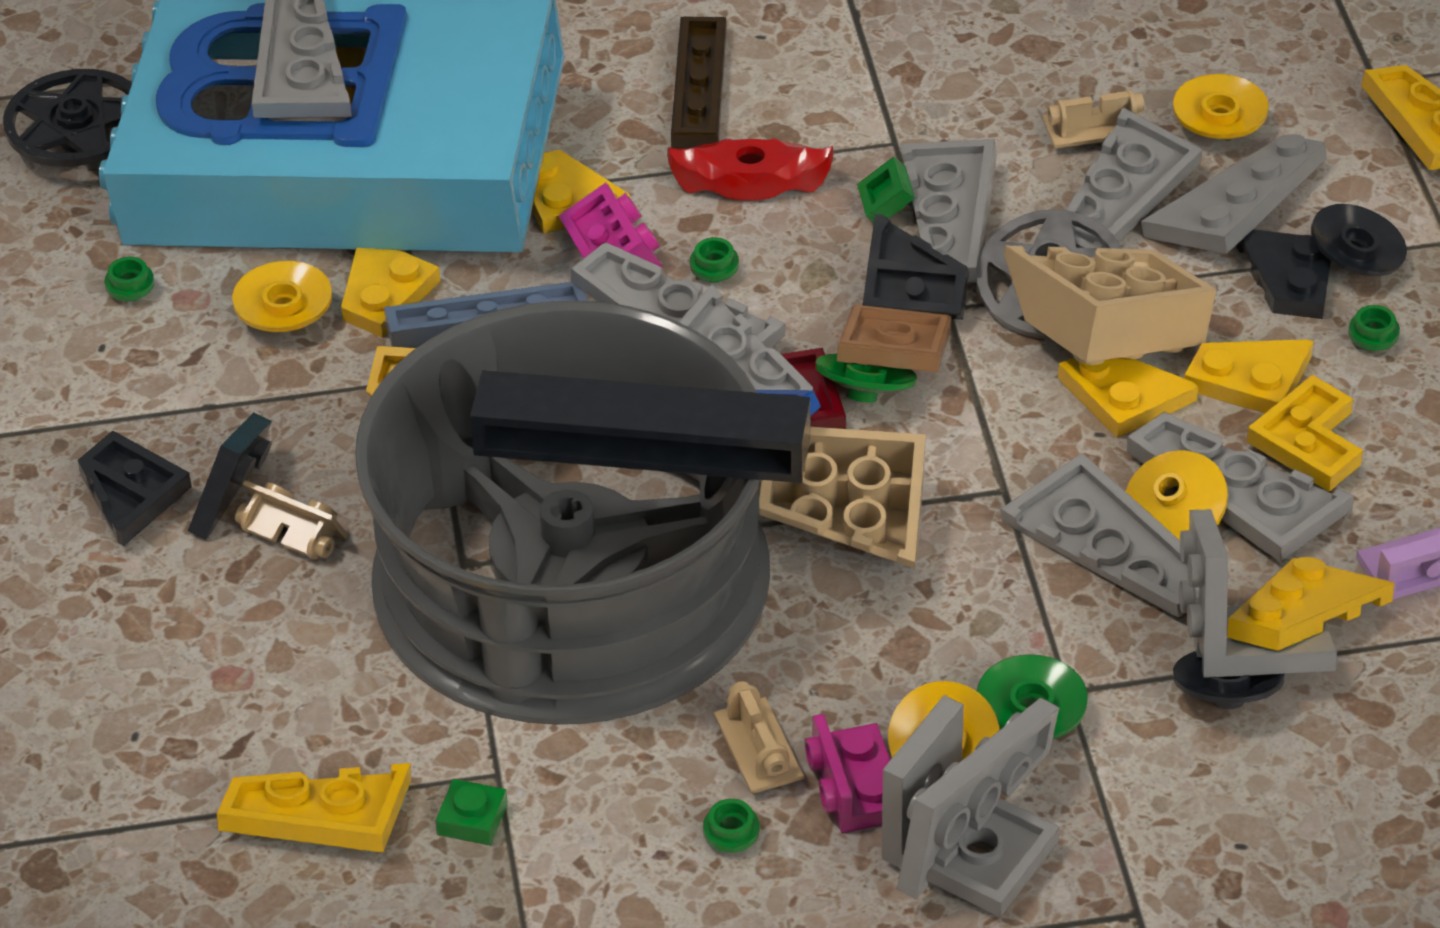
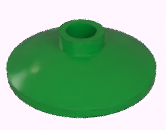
[815,353,917,403]
[977,654,1088,740]

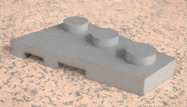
[679,284,813,391]

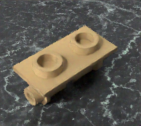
[1043,89,1145,149]
[235,480,349,560]
[714,681,804,794]

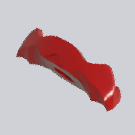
[667,138,834,201]

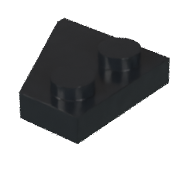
[862,214,970,320]
[1237,229,1331,319]
[188,412,272,540]
[77,431,192,546]

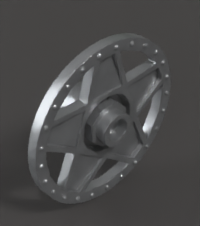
[977,209,1122,339]

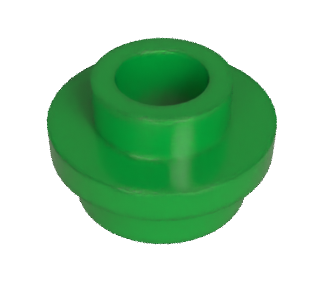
[690,237,739,282]
[104,256,155,301]
[1348,305,1400,351]
[703,799,760,853]

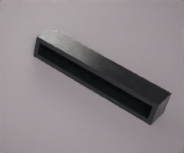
[470,370,811,483]

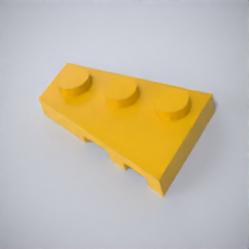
[1361,65,1440,170]
[1227,557,1394,651]
[217,763,412,853]

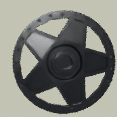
[3,69,132,167]

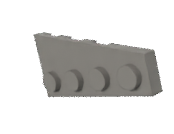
[251,0,352,118]
[1066,107,1203,248]
[1141,134,1327,254]
[900,139,997,282]
[571,242,786,348]
[1127,412,1354,562]
[1000,453,1188,618]
[897,698,1059,900]

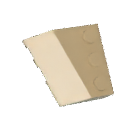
[1004,245,1216,365]
[759,427,926,568]

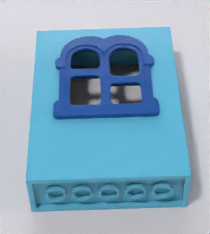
[99,0,565,252]

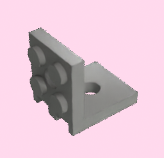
[1179,509,1337,678]
[882,695,1060,917]

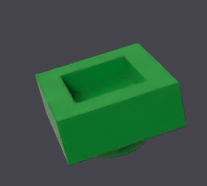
[857,156,915,222]
[435,779,508,846]

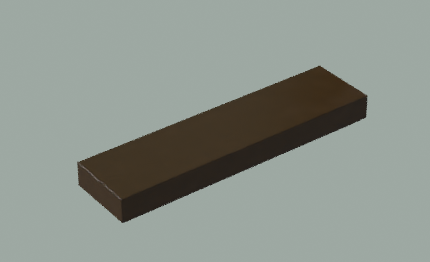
[671,16,727,149]

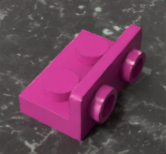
[559,182,663,268]
[804,714,890,833]

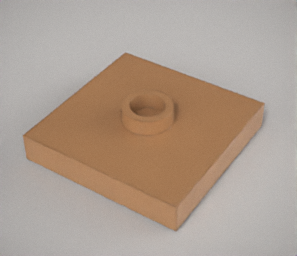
[837,305,952,372]

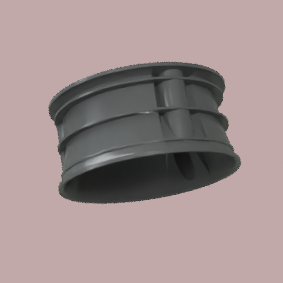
[355,301,770,725]

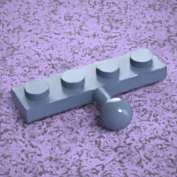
[384,282,588,348]

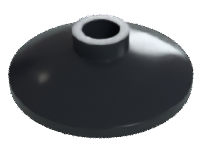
[1311,204,1407,277]
[1173,651,1285,709]

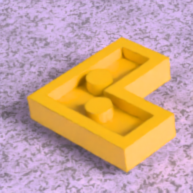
[1247,374,1363,492]

